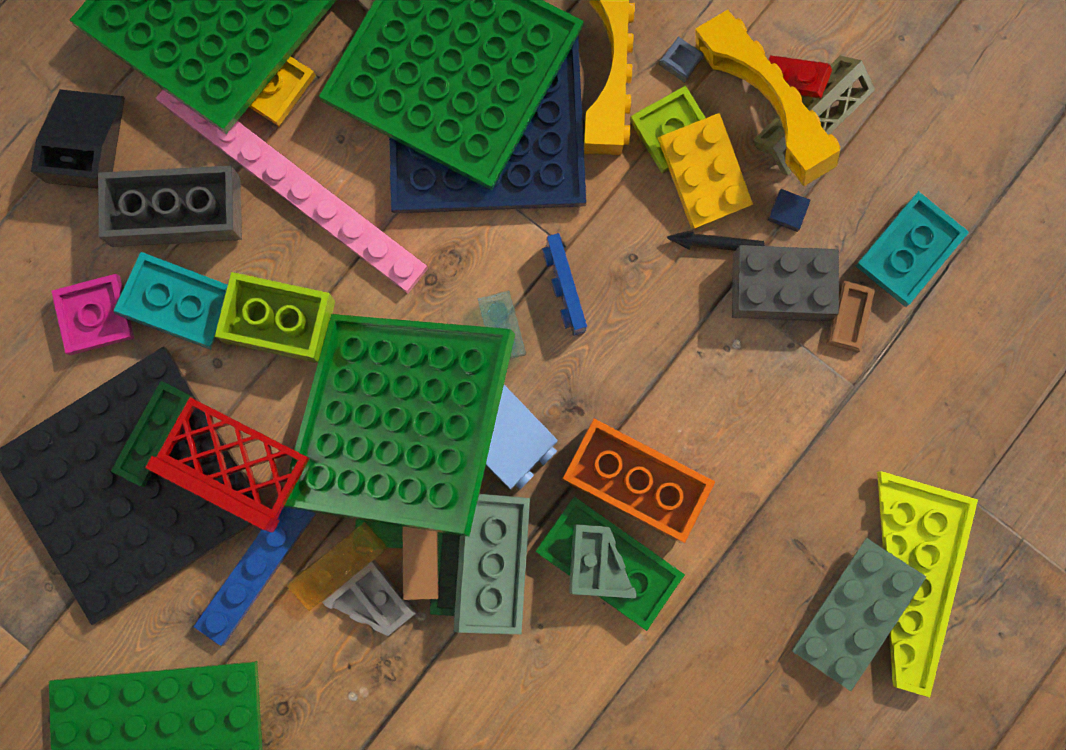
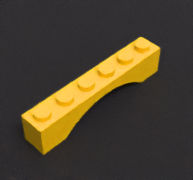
[583,0,635,155]
[695,10,841,186]

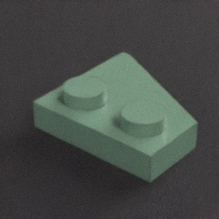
[569,525,636,598]

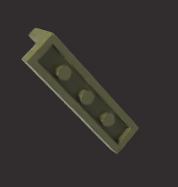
[752,55,876,175]

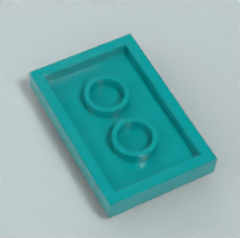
[855,191,969,307]
[113,252,228,350]

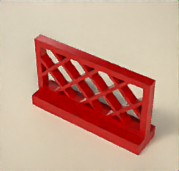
[145,397,310,533]

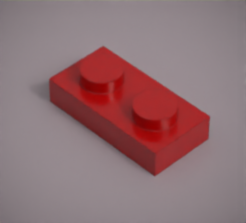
[768,55,832,99]

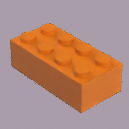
[561,418,715,543]

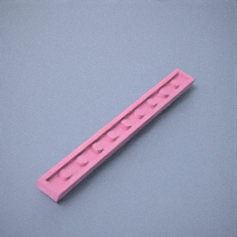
[156,90,428,294]

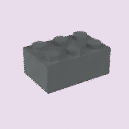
[732,245,839,321]

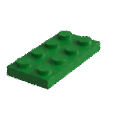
[535,496,685,631]

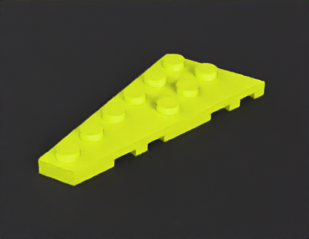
[877,471,978,697]

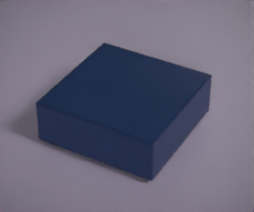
[768,189,811,232]

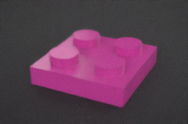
[51,274,135,356]

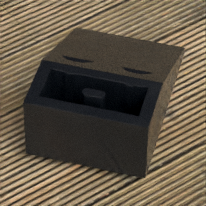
[31,89,125,189]

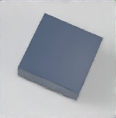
[659,36,704,83]

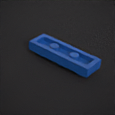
[542,233,587,336]

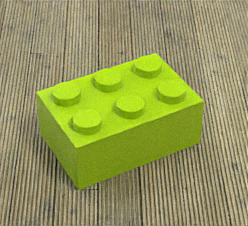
[215,272,335,363]

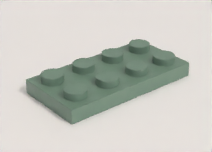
[453,494,530,635]
[792,538,926,691]

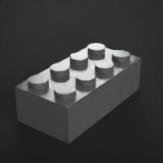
[98,165,242,247]

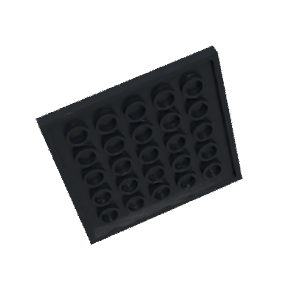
[0,346,264,625]

